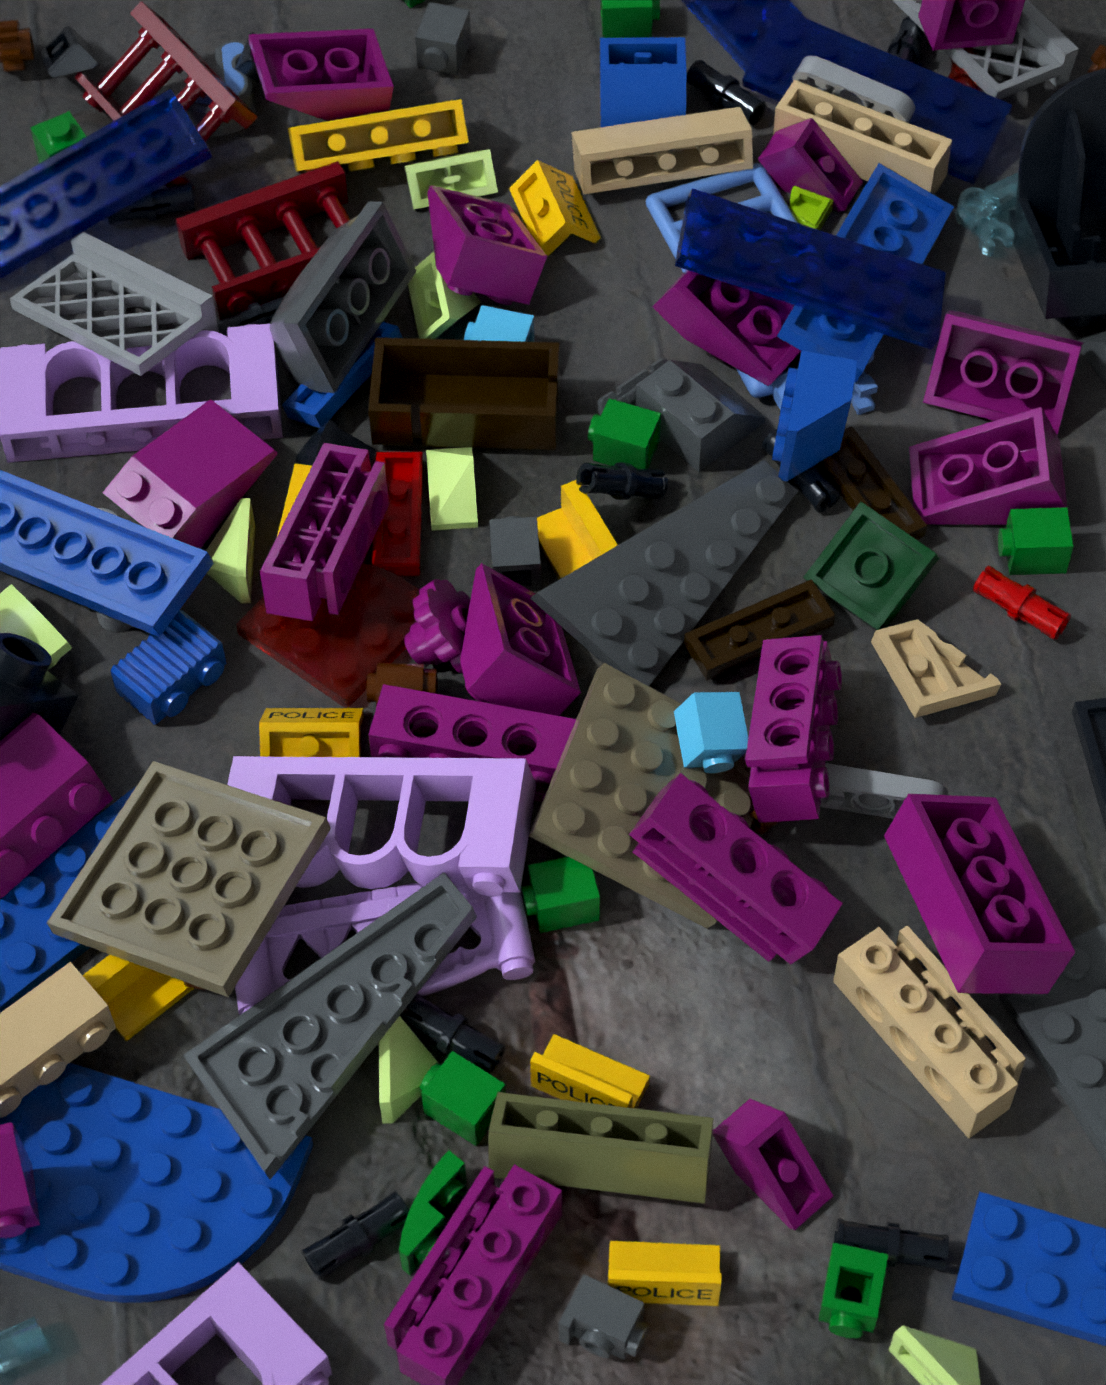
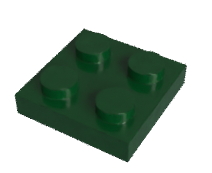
[803,501,939,631]

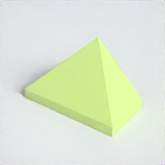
[405,149,498,210]
[408,251,481,339]
[426,447,478,531]
[206,498,255,603]
[379,1016,438,1124]
[889,1325,981,1385]

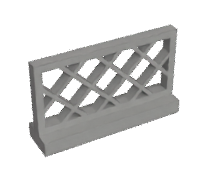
[892,0,1079,102]
[10,232,219,376]

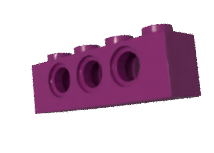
[260,443,389,621]
[745,635,842,823]
[368,684,576,802]
[629,773,843,965]
[384,1164,562,1385]

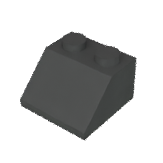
[636,360,765,472]

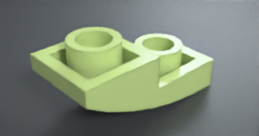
[0,584,72,669]

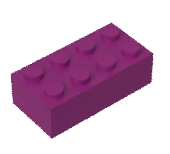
[884,793,1075,994]

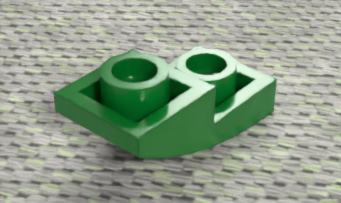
[399,1150,467,1275]

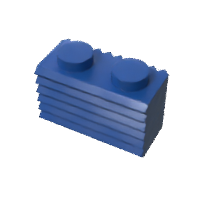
[110,610,227,725]

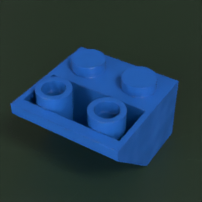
[600,37,686,127]
[772,350,858,481]

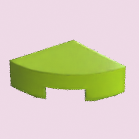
[789,186,834,240]

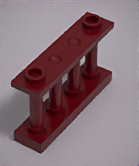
[74,1,258,189]
[176,161,351,320]

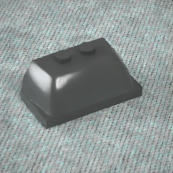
[269,201,416,393]

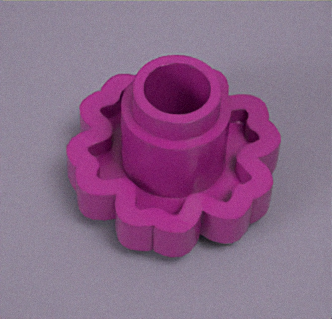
[404,579,471,673]

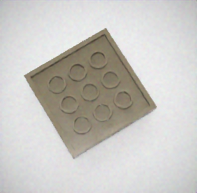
[529,663,754,929]
[47,761,331,998]

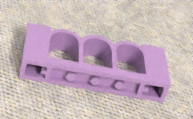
[0,324,283,463]
[227,756,536,896]
[101,1262,332,1385]

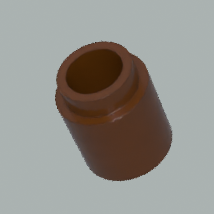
[367,663,438,707]

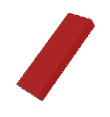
[372,452,423,576]

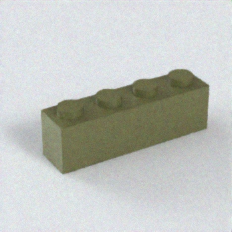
[489,1092,714,1203]

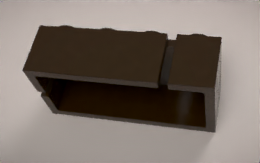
[368,338,560,450]

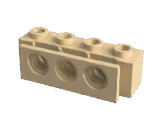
[833,925,1026,1139]

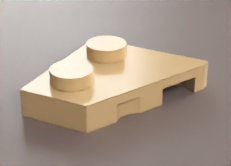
[871,619,1001,718]

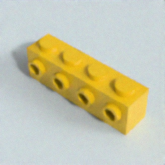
[288,99,469,172]

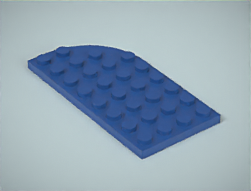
[0,1063,314,1303]

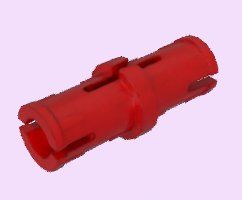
[973,565,1071,641]

